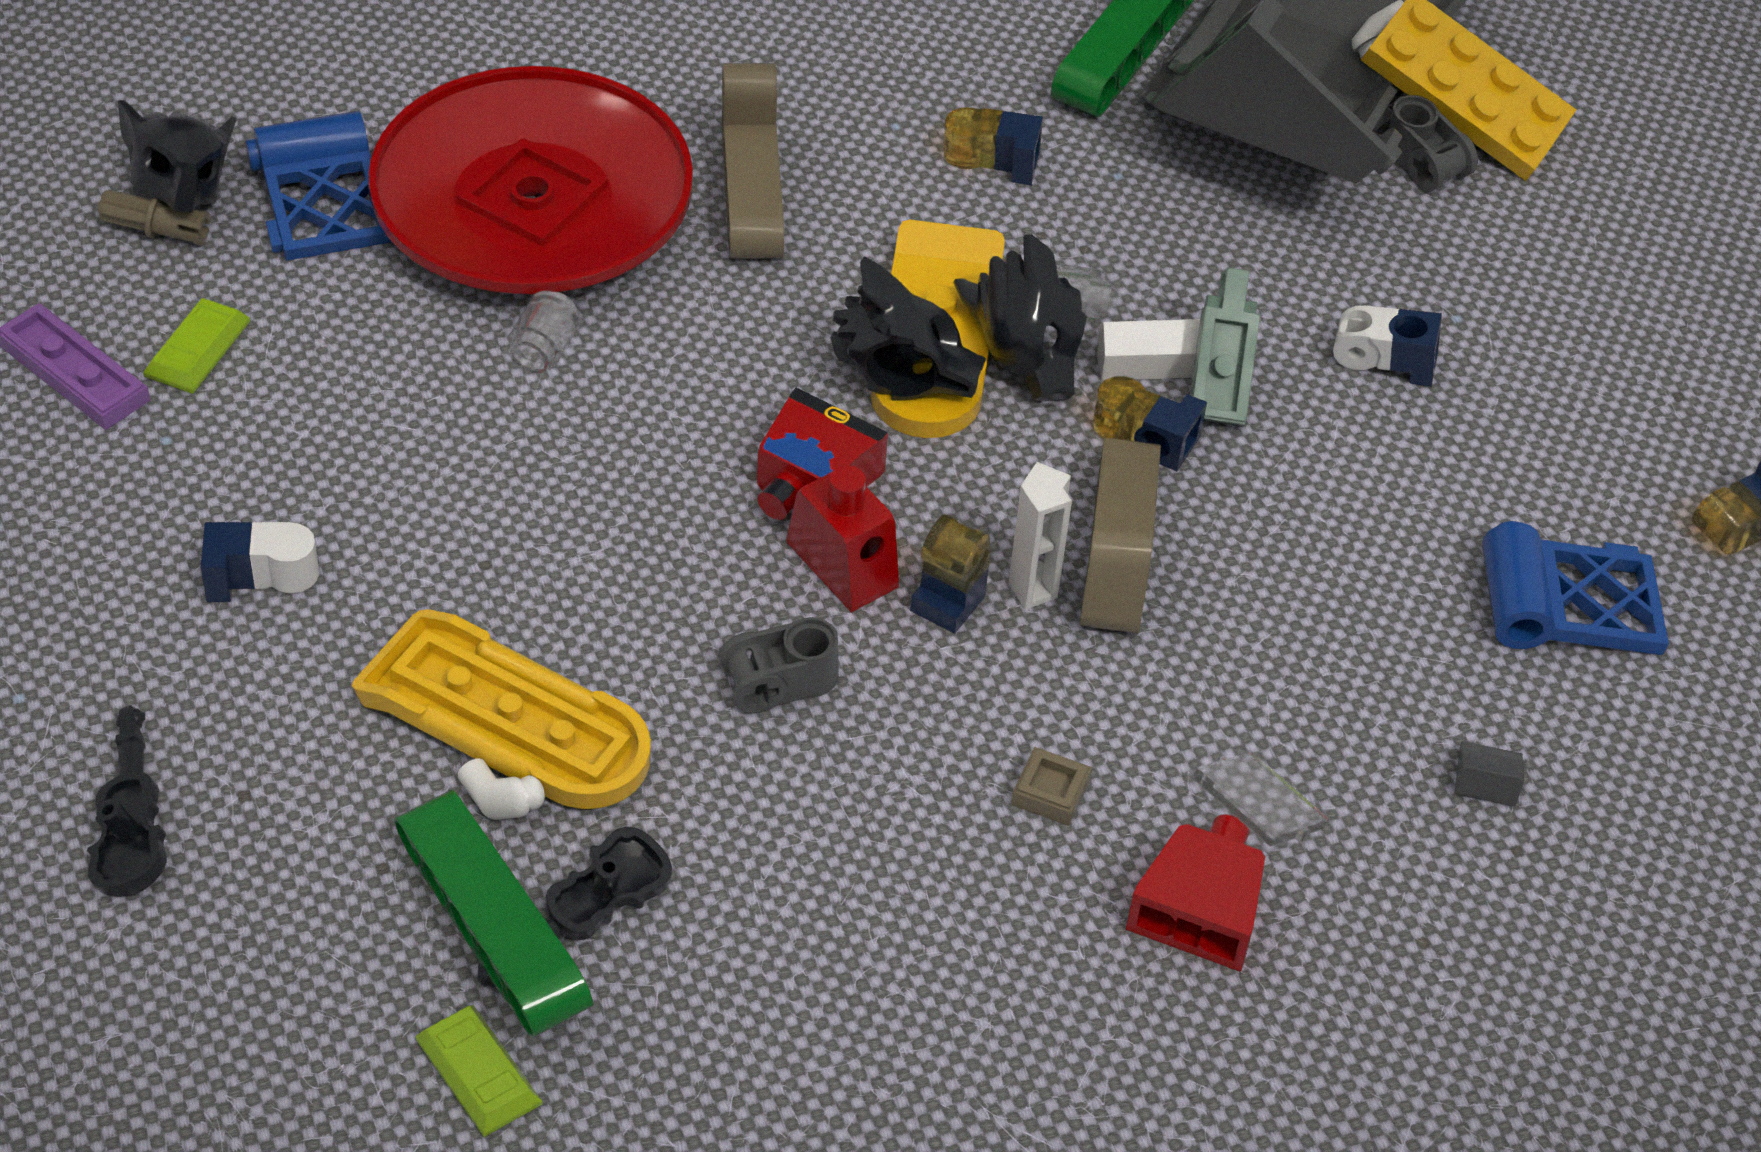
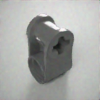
[1386,95,1478,192]
[718,617,839,713]

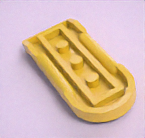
[871,219,1005,438]
[352,609,651,809]

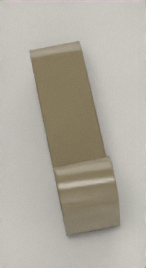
[722,63,784,259]
[1079,437,1161,634]

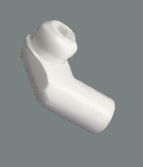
[1352,0,1404,59]
[458,758,545,820]

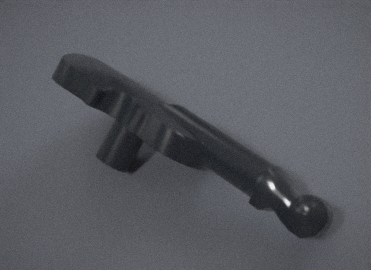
[87,705,167,897]
[477,827,672,988]

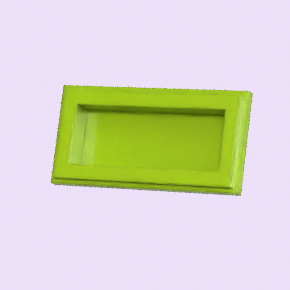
[143,298,250,394]
[415,1005,543,1137]

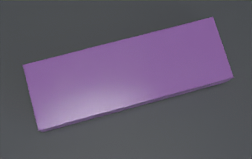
[0,303,151,430]

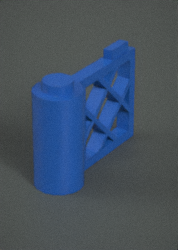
[245,110,392,261]
[1482,521,1669,655]

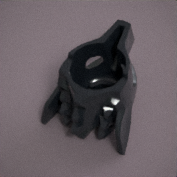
[118,100,237,213]
[953,234,1087,401]
[830,256,986,401]

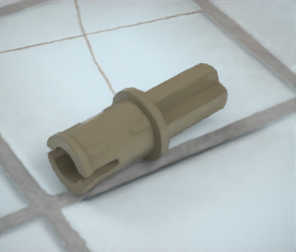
[98,190,211,246]

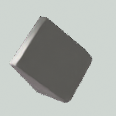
[1454,741,1525,806]

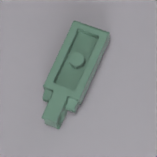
[1190,267,1261,427]

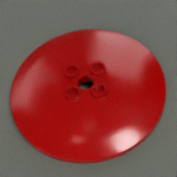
[369,66,693,294]

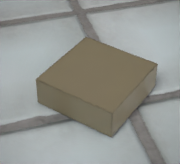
[1011,747,1092,826]

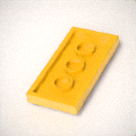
[1361,0,1577,181]

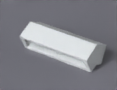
[1097,319,1200,381]
[1008,462,1072,609]

